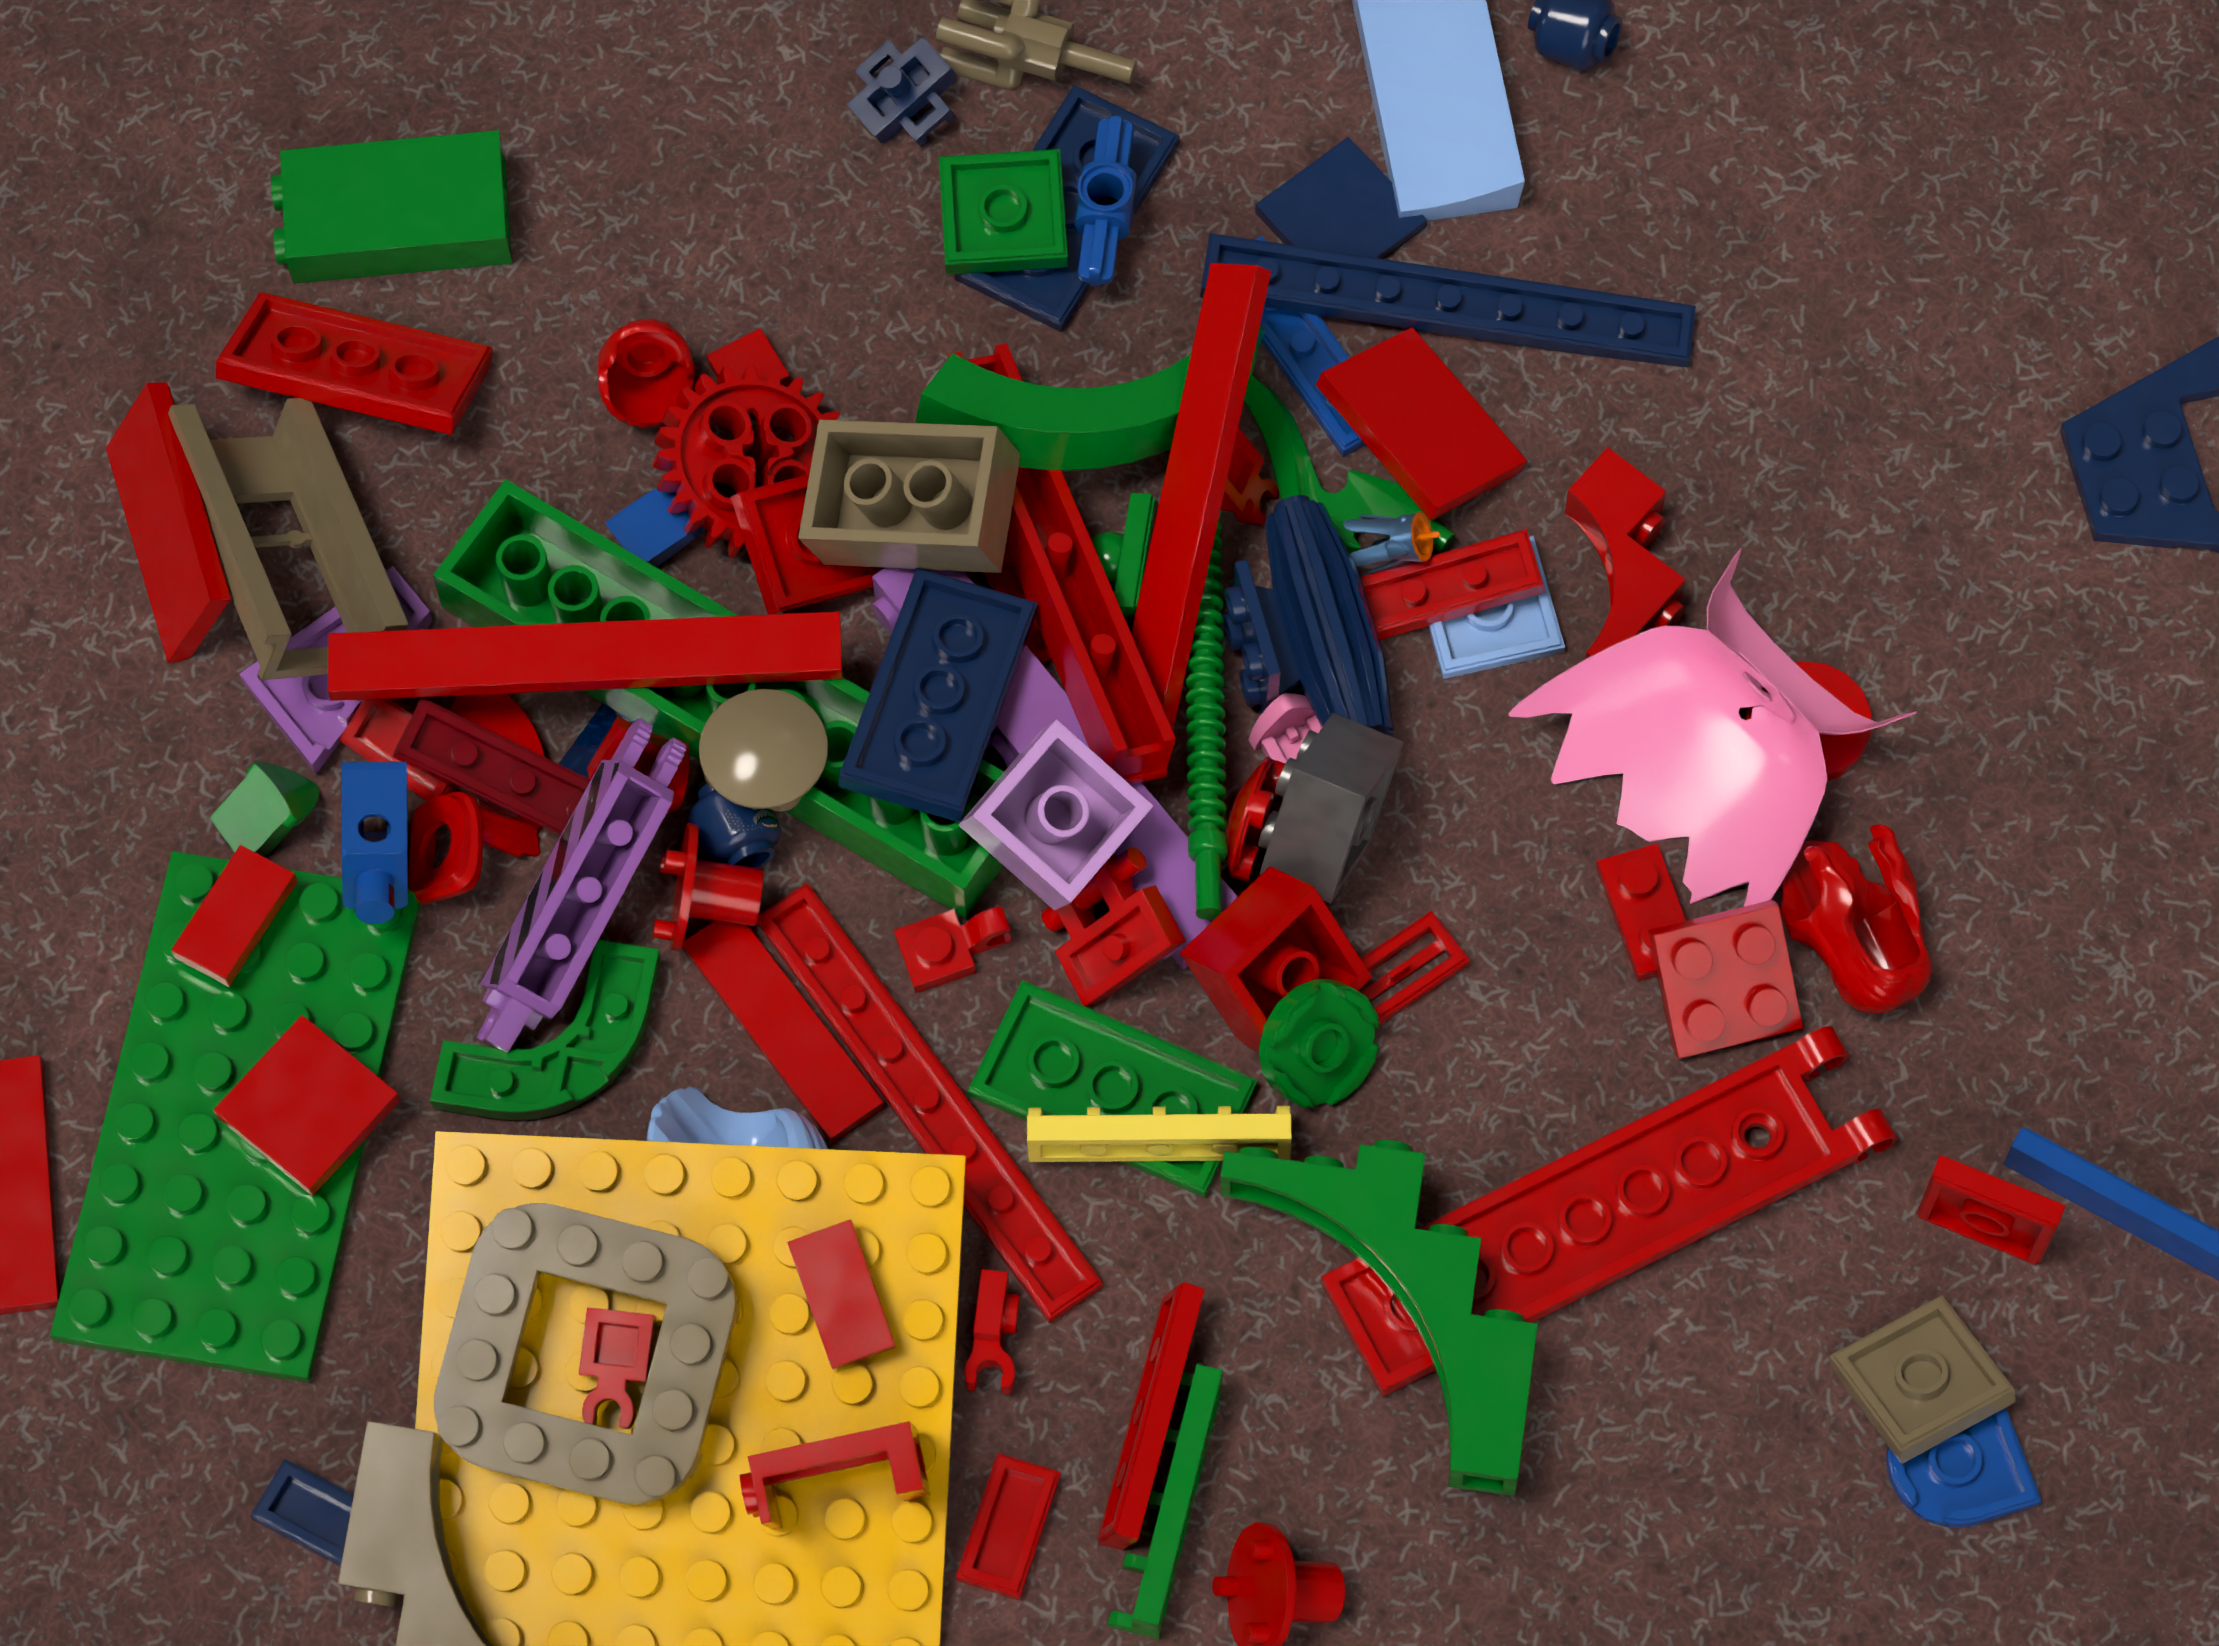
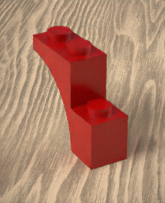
[1565,447,1686,659]

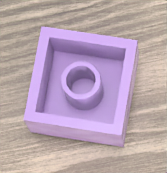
[958,719,1153,911]

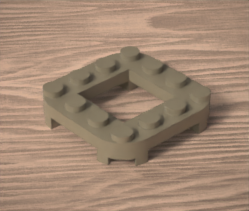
[434,1203,740,1506]

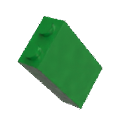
[271,130,512,284]

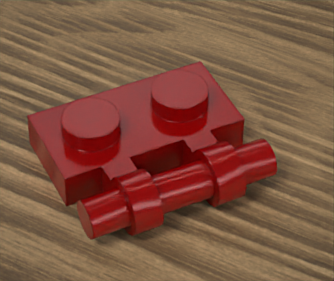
[1041,847,1186,1007]

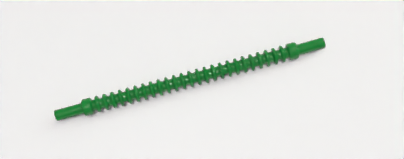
[1186,510,1228,920]

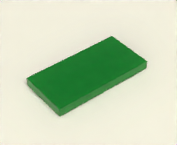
[967,980,1258,1198]

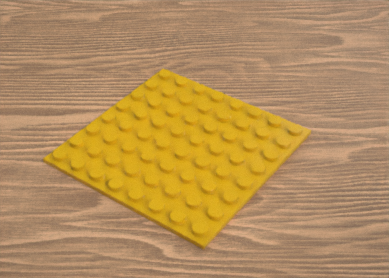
[403,1131,966,1646]

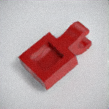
[893,906,1013,993]
[964,1269,1020,1395]

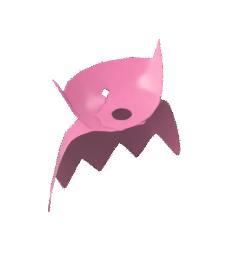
[1508,548,1917,906]

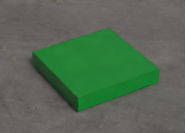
[939,149,1068,275]

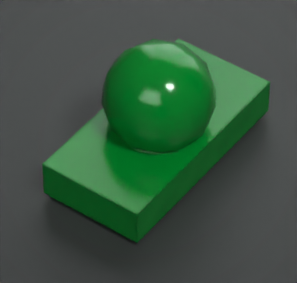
[1091,493,1159,631]

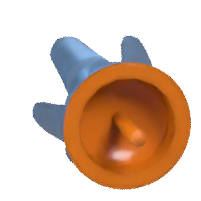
[1343,512,1440,576]

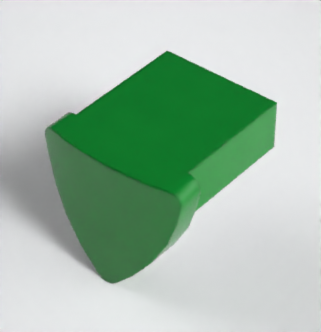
[209,761,319,858]

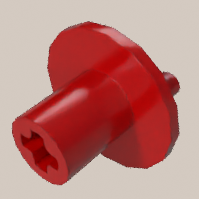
[652,823,763,951]
[1212,1522,1345,1646]

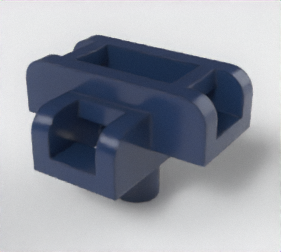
[847,36,957,147]

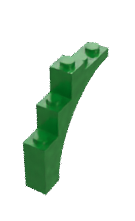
[1220,1140,1538,1496]

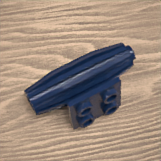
[1223,495,1394,736]

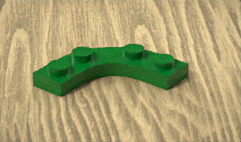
[430,940,662,1121]

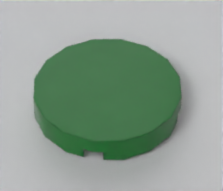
[1259,979,1380,1108]

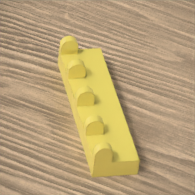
[1027,1106,1292,1162]

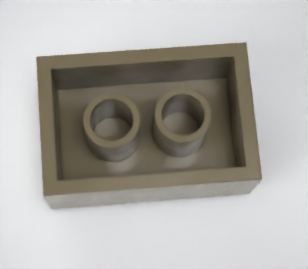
[798,420,1021,573]

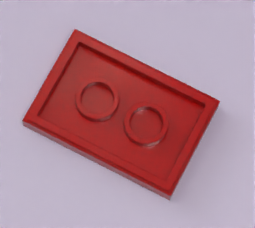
[1316,327,1527,521]

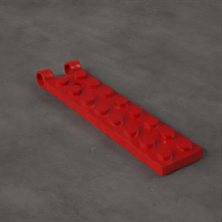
[1321,1026,1898,1397]

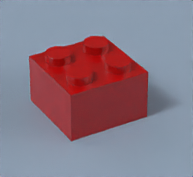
[1180,866,1372,1052]

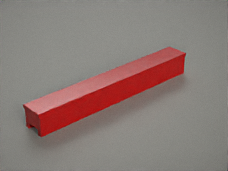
[948,343,1176,785]

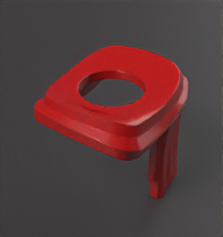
[408,792,540,904]

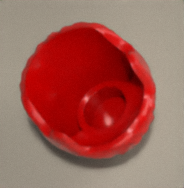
[597,318,695,428]

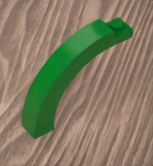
[915,300,1266,471]

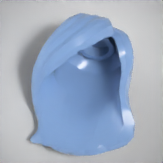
[646,1086,828,1149]

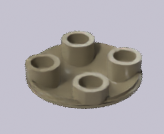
[699,689,828,812]

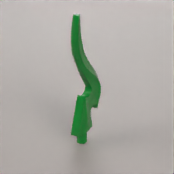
[1243,375,1456,554]

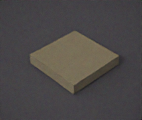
[1829,1295,2016,1464]

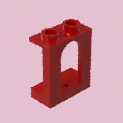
[739,1421,931,1530]

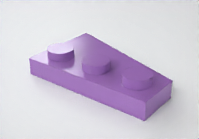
[239,566,433,774]

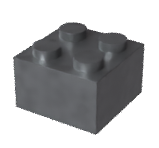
[1258,713,1404,904]

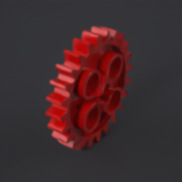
[652,363,840,558]

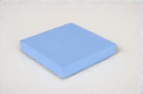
[1428,536,1565,679]

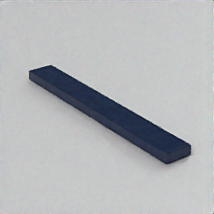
[1200,233,1696,367]

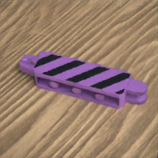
[477,718,686,1052]

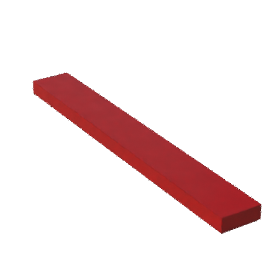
[1131,263,1271,730]
[328,612,843,701]
[756,882,1103,1324]

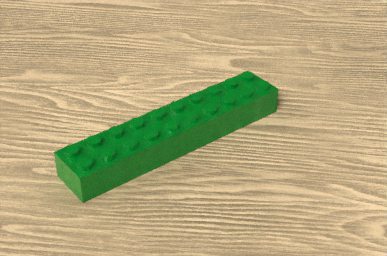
[433,479,1004,919]

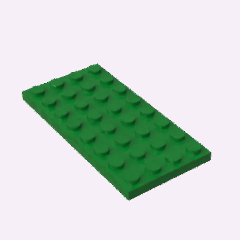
[50,851,422,1383]

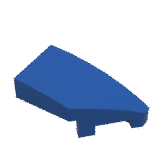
[605,488,703,568]

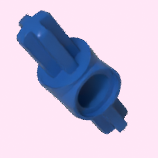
[1075,116,1137,287]

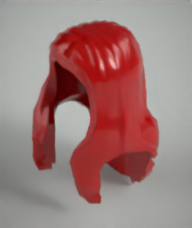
[1778,824,1933,1015]

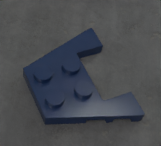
[2060,337,2219,553]

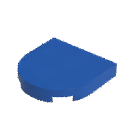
[1886,1408,2042,1528]

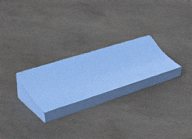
[1352,0,1525,221]

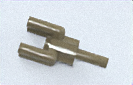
[936,0,1137,90]

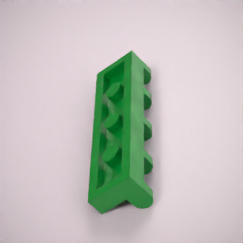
[1107,1364,1223,1639]

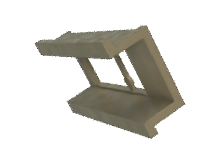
[168,398,409,680]

